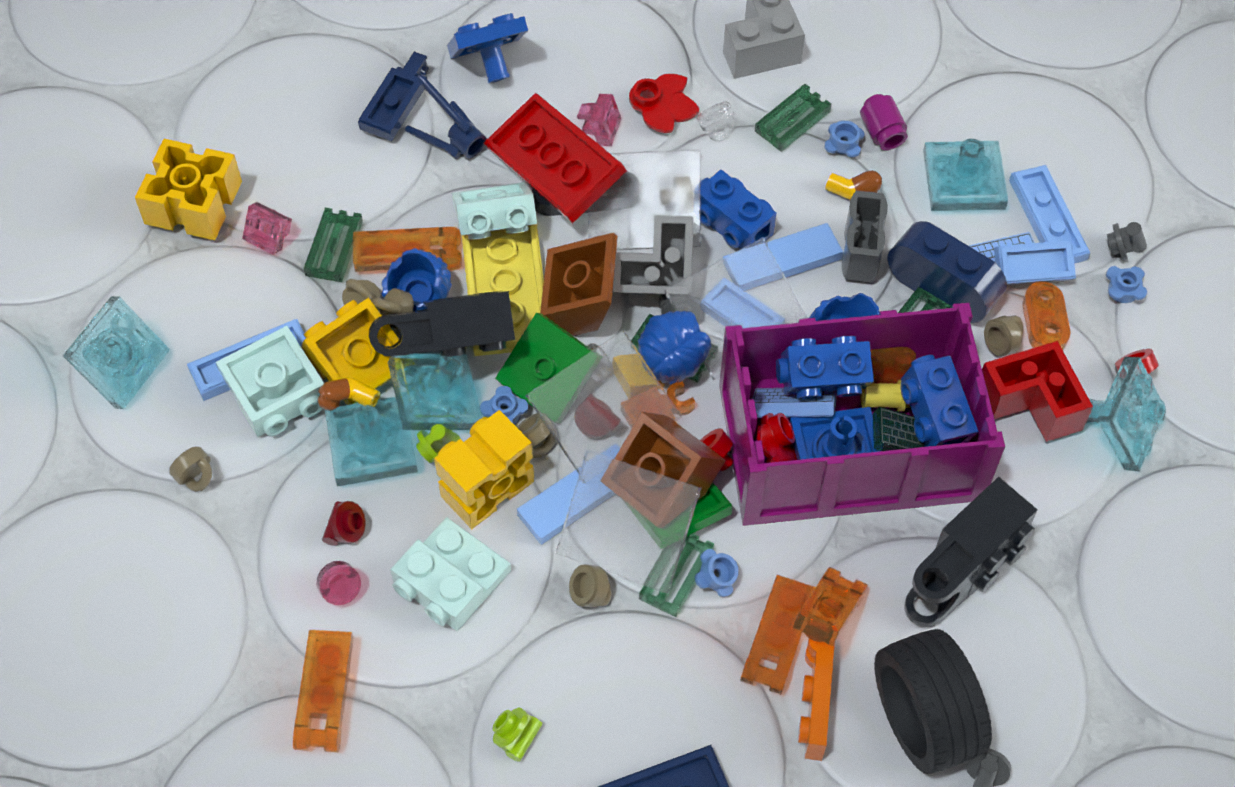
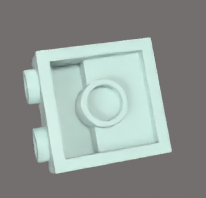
[452,182,537,239]
[216,326,324,437]
[390,517,511,631]

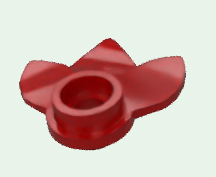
[629,74,700,133]
[757,413,797,463]

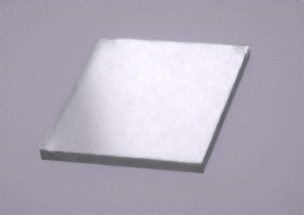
[588,149,702,250]
[664,238,808,381]
[526,330,682,483]
[555,450,701,593]

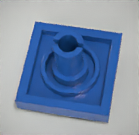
[447,13,528,83]
[790,407,882,460]

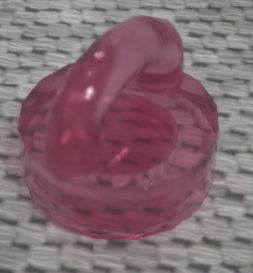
[316,561,361,605]

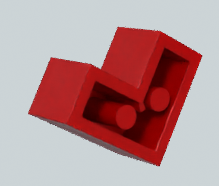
[982,341,1093,442]

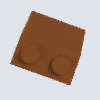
[540,232,618,336]
[602,412,726,528]

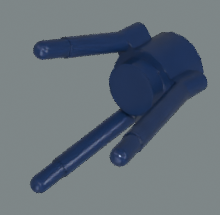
[405,75,487,159]

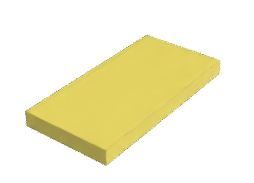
[462,224,544,356]

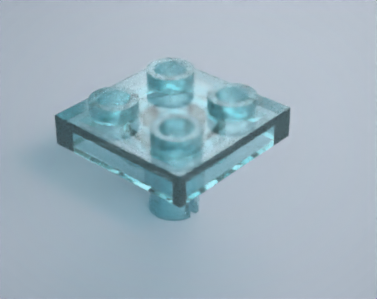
[923,138,1008,211]
[63,296,170,409]
[388,353,482,430]
[1086,357,1166,471]
[325,395,418,487]

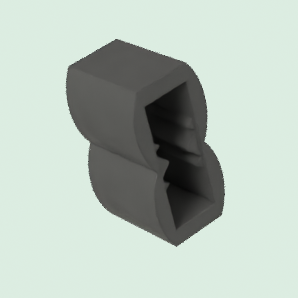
[841,190,888,282]

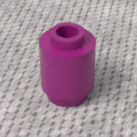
[860,94,908,150]

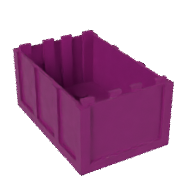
[719,303,1005,526]

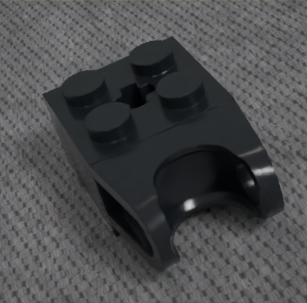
[368,290,515,357]
[904,477,1038,627]

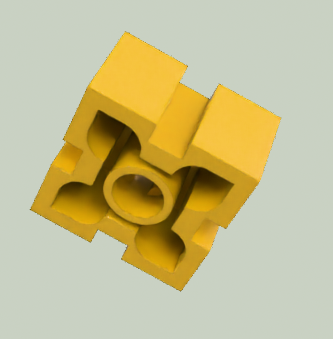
[135,138,242,241]
[434,410,534,530]

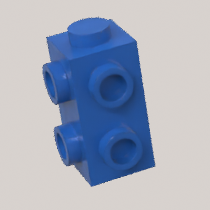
[694,169,777,250]
[776,336,874,400]
[900,355,979,447]

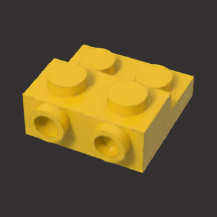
[301,297,415,408]

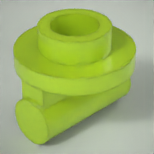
[416,424,460,463]
[492,707,542,762]

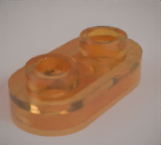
[1022,282,1071,350]

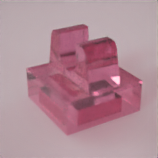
[577,93,622,146]
[242,202,292,255]

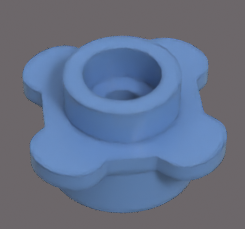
[824,121,864,157]
[1106,266,1147,303]
[480,386,528,425]
[695,549,738,597]

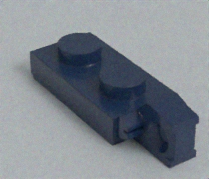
[358,51,429,142]

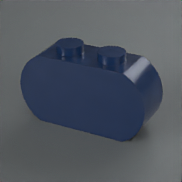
[887,221,1007,323]

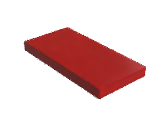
[484,93,627,224]

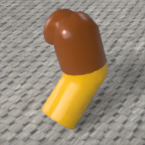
[825,170,882,200]
[317,377,380,411]

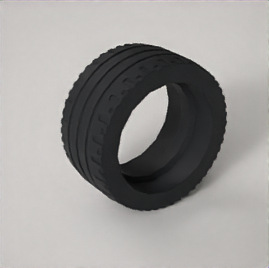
[874,629,992,774]

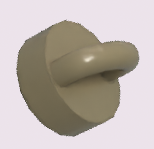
[342,279,381,311]
[371,288,414,329]
[984,315,1023,357]
[517,413,557,458]
[169,446,212,492]
[569,564,612,608]

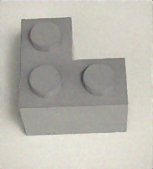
[723,0,805,79]
[613,215,694,295]

